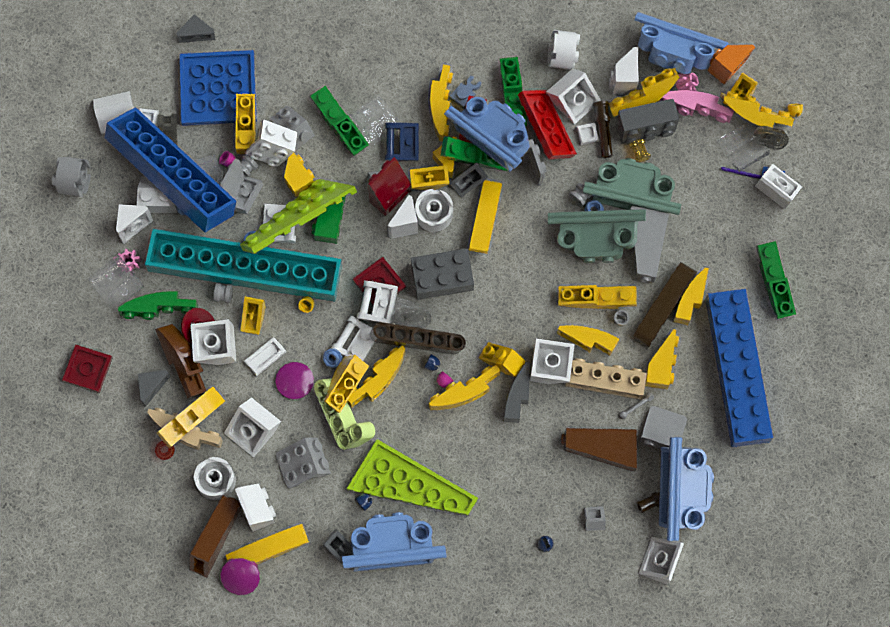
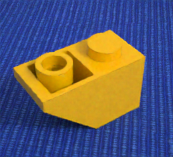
[284,153,315,197]
[478,342,526,377]

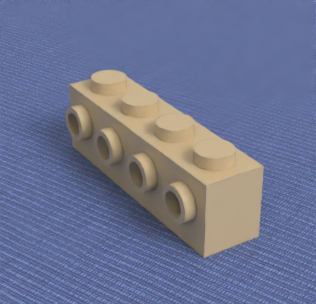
[565,358,647,400]

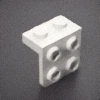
[245,119,297,166]

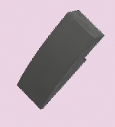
[504,362,530,423]

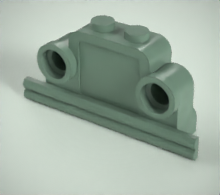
[583,158,682,215]
[548,209,646,263]

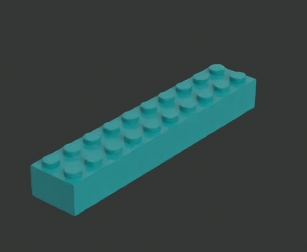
[145,229,342,302]

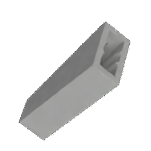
[631,206,669,284]

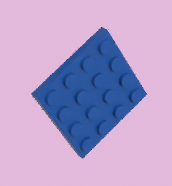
[180,50,257,126]

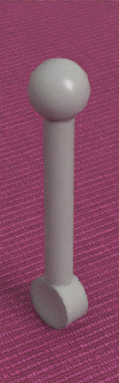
[620,393,654,419]

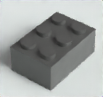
[616,98,679,145]
[411,248,474,300]

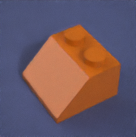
[707,45,755,84]

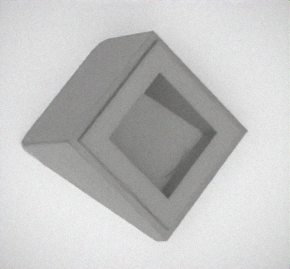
[584,506,606,531]

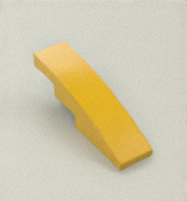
[469,180,502,254]
[226,524,309,565]

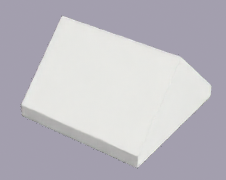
[93,91,134,134]
[755,164,802,209]
[388,195,418,239]
[116,204,153,244]
[639,537,684,585]

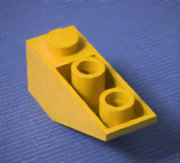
[235,94,256,154]
[645,329,679,390]
[324,354,369,413]

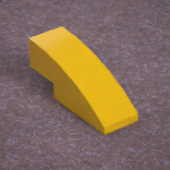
[673,268,709,325]
[557,325,619,356]

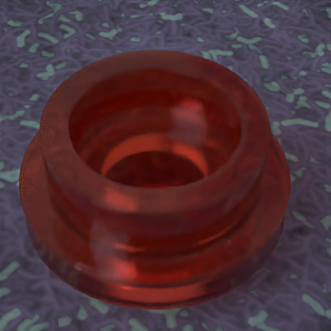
[155,441,175,460]

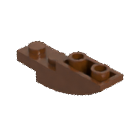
[155,324,207,399]

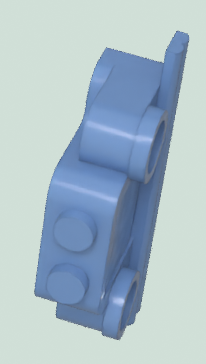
[635,12,729,74]
[444,97,530,172]
[659,437,714,541]
[342,513,446,572]

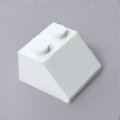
[609,47,638,96]
[546,68,601,124]
[137,176,177,213]
[191,319,236,365]
[530,339,574,384]
[224,398,281,457]
[235,484,276,532]

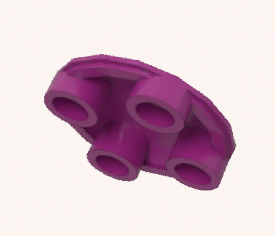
[275,362,314,399]
[220,558,260,595]

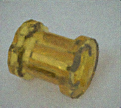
[629,139,651,163]

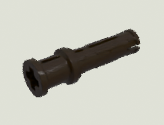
[592,101,613,158]

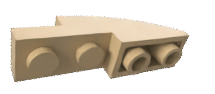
[147,408,223,450]

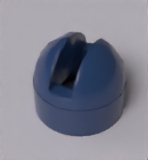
[424,354,440,371]
[355,493,372,511]
[538,536,554,552]

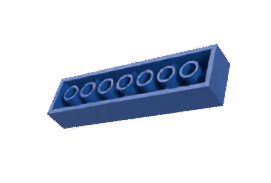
[105,107,237,233]
[705,289,773,448]

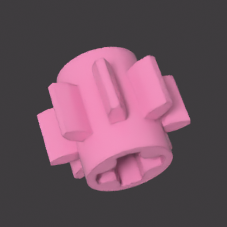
[675,72,699,91]
[116,249,141,273]

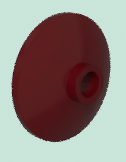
[181,308,215,344]

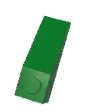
[311,195,346,244]

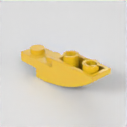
[430,64,453,142]
[609,68,679,116]
[720,91,794,129]
[558,285,637,309]
[347,346,405,408]
[429,365,500,410]
[157,387,225,448]

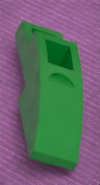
[499,57,527,126]
[310,85,369,156]
[440,137,507,171]
[756,241,796,319]
[118,291,198,320]

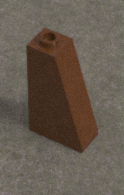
[561,428,637,471]
[190,496,241,578]

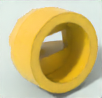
[788,103,803,117]
[298,296,315,313]

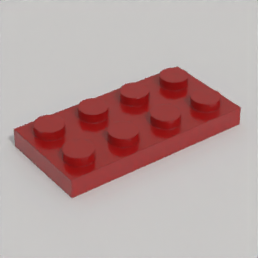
[518,90,577,159]

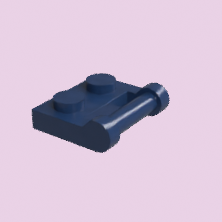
[385,122,419,162]

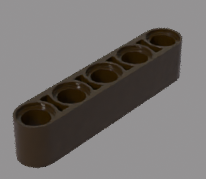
[632,262,697,348]
[370,322,466,355]

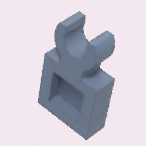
[450,76,481,109]

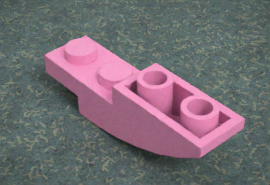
[658,90,734,123]

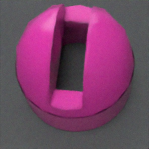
[219,151,235,167]
[437,371,454,388]

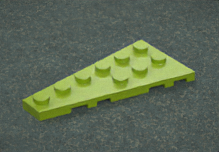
[240,179,357,254]
[347,439,478,516]

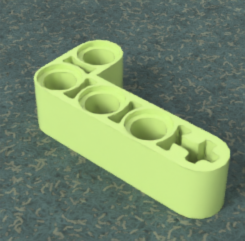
[314,378,375,450]

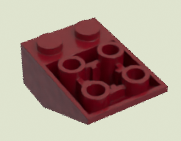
[368,157,411,216]

